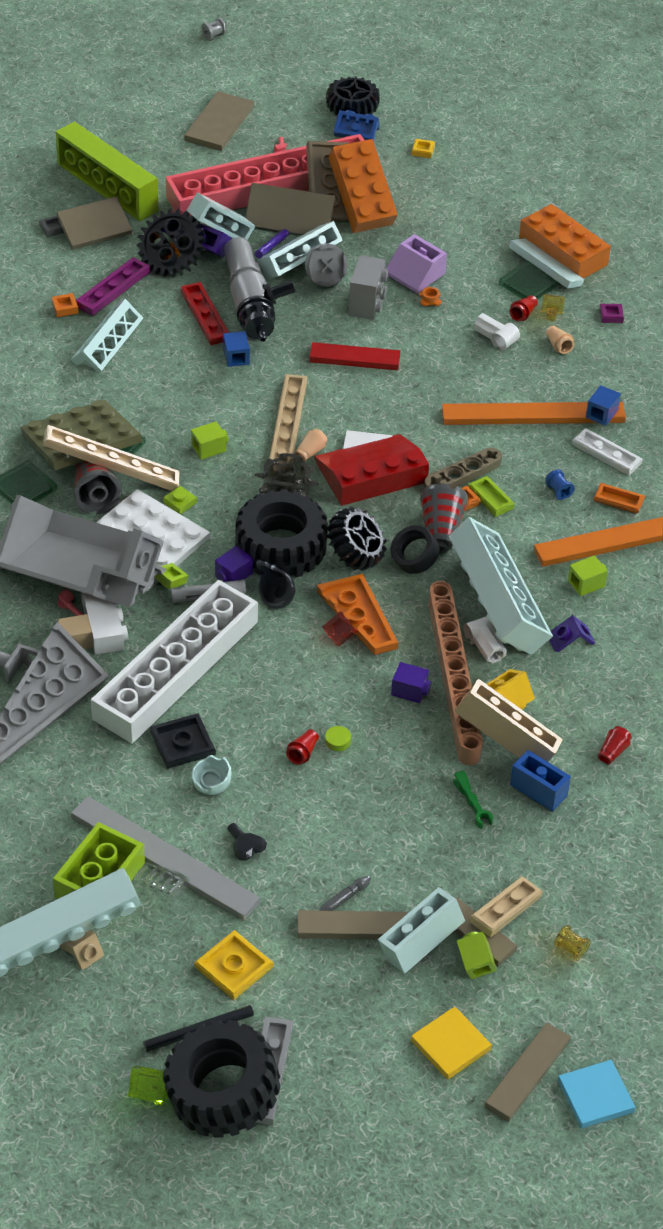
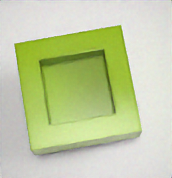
[163,486,197,515]
[154,563,189,589]

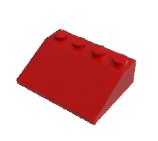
[314,434,429,506]

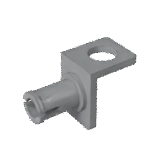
[0,644,40,684]

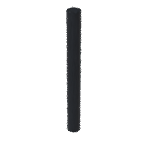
[143,1005,254,1052]

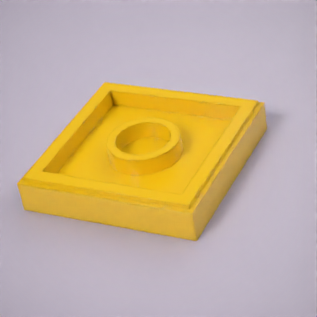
[194,930,274,1000]
[411,1006,492,1080]

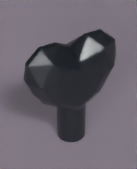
[227,823,267,860]

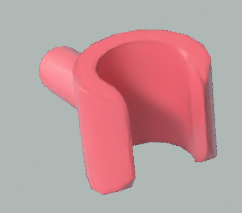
[274,137,287,153]
[57,589,84,616]

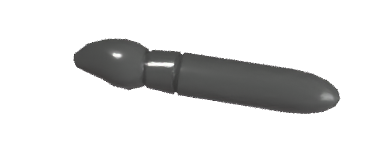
[319,875,371,911]

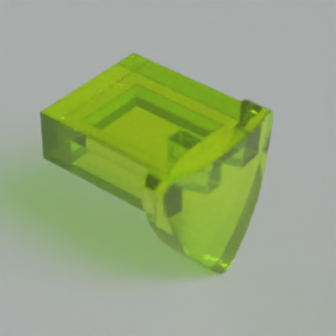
[128,1065,168,1106]

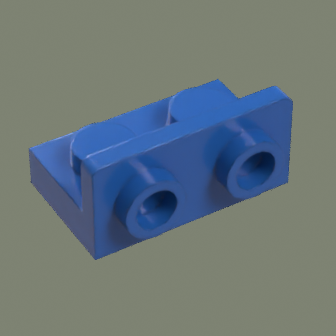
[334,110,380,141]

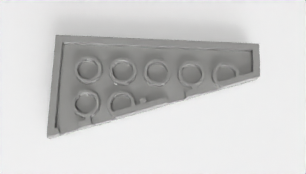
[0,622,109,765]

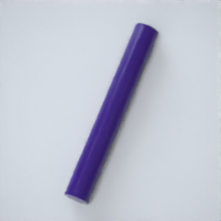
[255,229,289,259]

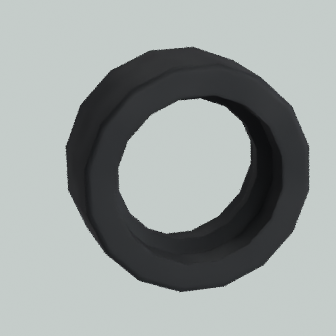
[390,525,439,574]

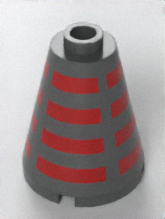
[74,461,122,515]
[420,484,468,553]

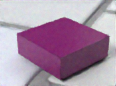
[600,304,624,323]

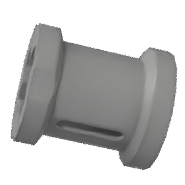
[201,18,227,40]

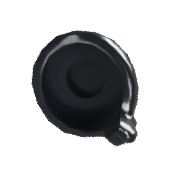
[257,560,296,609]

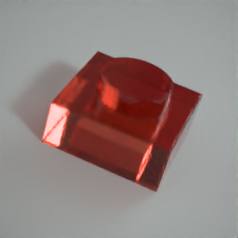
[322,611,358,647]

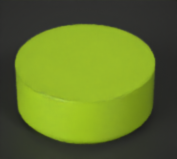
[325,726,351,751]

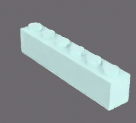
[0,868,142,977]

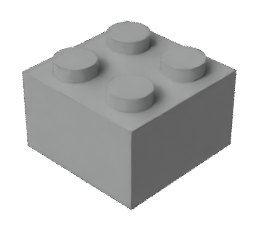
[349,255,388,320]

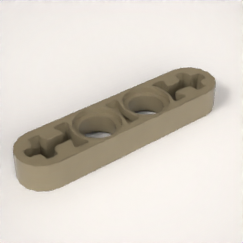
[424,448,502,489]

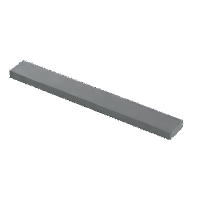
[71,796,260,921]

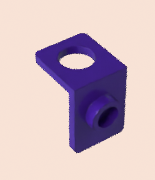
[549,615,595,652]

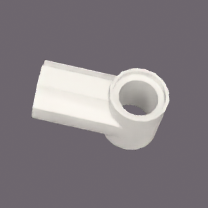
[474,313,520,351]
[463,616,507,663]

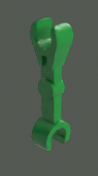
[453,771,493,829]

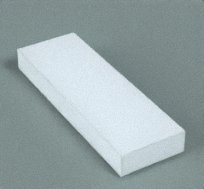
[572,428,643,476]

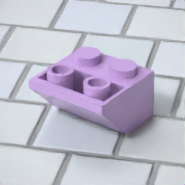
[386,234,447,293]

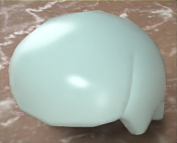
[191,755,232,795]

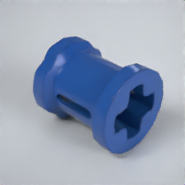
[545,469,575,500]

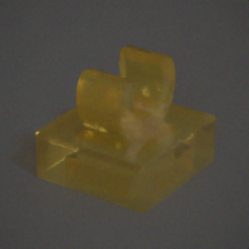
[541,294,565,321]

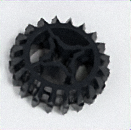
[326,76,380,115]
[327,506,387,571]

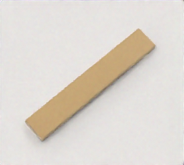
[267,374,308,474]
[43,425,179,491]

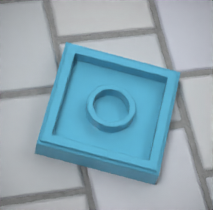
[558,1060,635,1129]

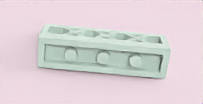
[71,299,143,372]

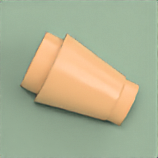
[546,326,574,354]
[295,429,327,462]

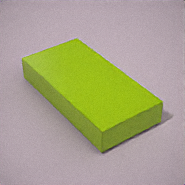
[468,476,515,517]

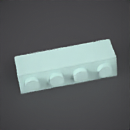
[256,221,343,280]

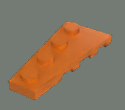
[316,574,398,655]

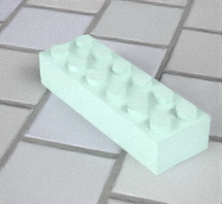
[449,517,553,654]

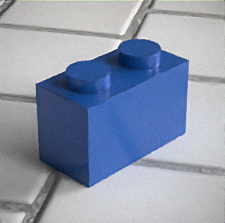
[510,750,571,812]

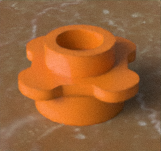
[419,287,442,306]

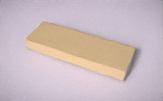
[470,876,543,938]

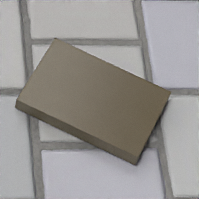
[57,196,132,250]

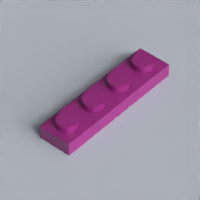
[76,257,150,316]

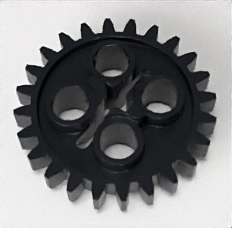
[137,208,207,278]

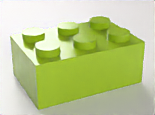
[53,822,145,899]

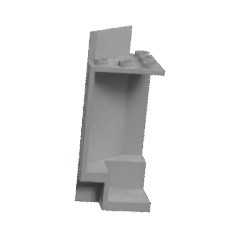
[0,495,167,607]

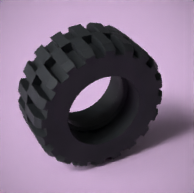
[235,489,328,577]
[163,1020,280,1138]

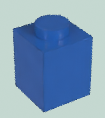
[223,331,250,367]
[586,385,621,426]

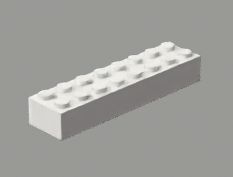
[91,580,258,744]

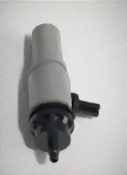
[224,237,296,342]

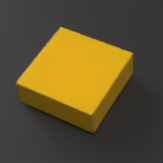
[411,139,435,158]

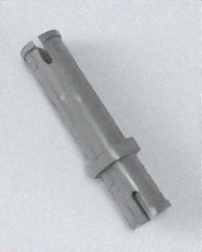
[171,579,246,604]

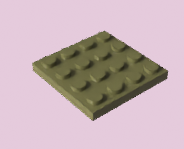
[20,400,142,470]

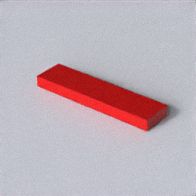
[180,282,229,346]
[309,342,401,371]

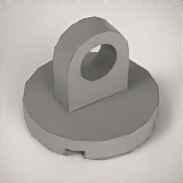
[305,243,348,287]

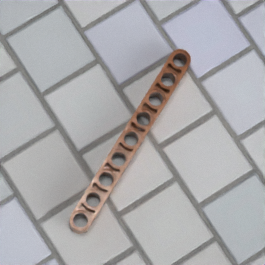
[428,581,483,765]

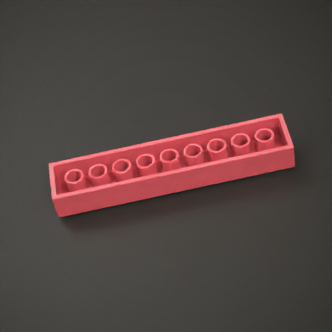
[166,134,364,216]

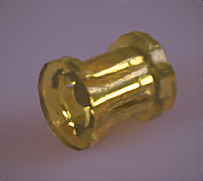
[554,925,591,961]

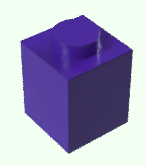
[215,546,253,582]
[391,662,432,703]

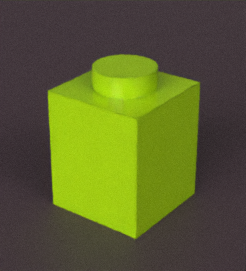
[191,421,229,460]
[568,555,608,596]
[456,931,497,979]

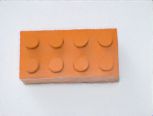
[328,139,398,233]
[519,204,611,279]

